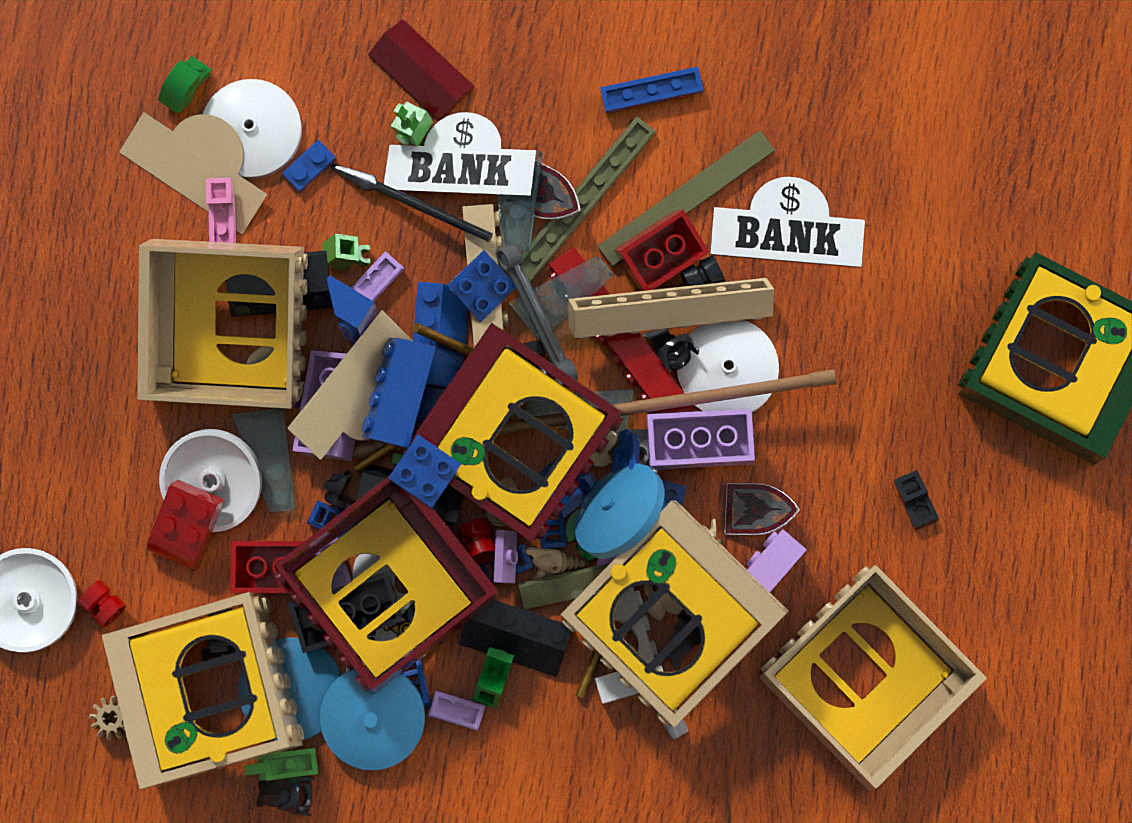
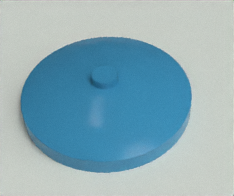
[575,464,665,559]
[238,638,341,741]
[320,665,425,770]

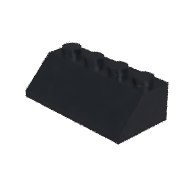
[226,251,333,317]
[288,572,403,654]
[459,600,572,677]

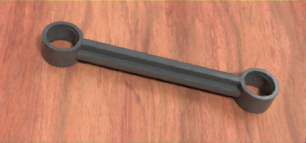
[496,243,578,387]

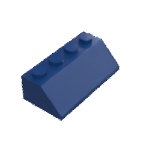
[327,275,379,345]
[413,282,468,389]
[362,338,436,448]

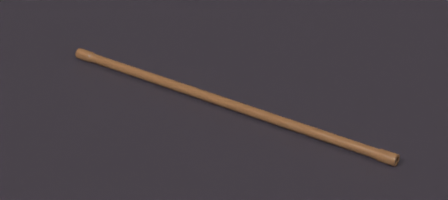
[353,369,837,459]

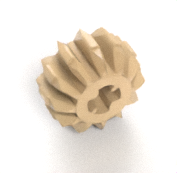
[89,696,125,741]

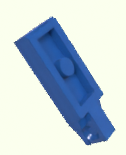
[612,428,640,475]

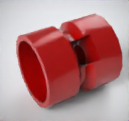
[458,518,495,566]
[77,579,127,629]

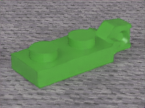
[244,748,319,781]

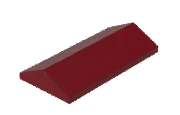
[368,19,475,121]

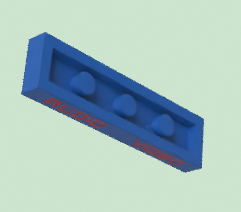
[600,67,704,114]

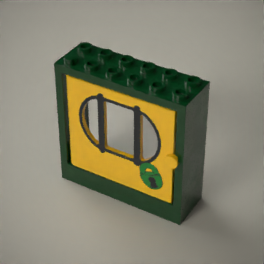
[958,252,1132,465]

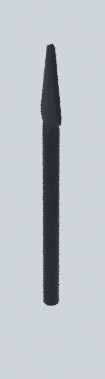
[331,164,493,242]

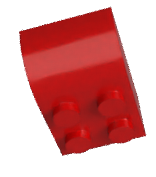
[614,209,710,291]
[147,480,225,571]
[230,541,312,596]

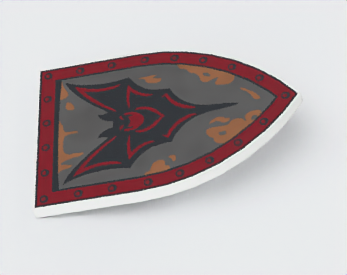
[506,160,580,219]
[725,483,800,535]

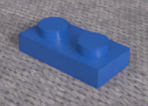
[282,139,336,193]

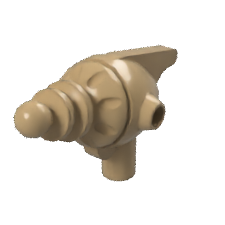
[525,547,586,580]

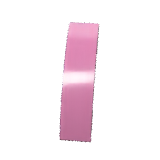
[206,178,236,243]

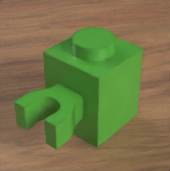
[391,101,433,147]
[322,233,370,270]

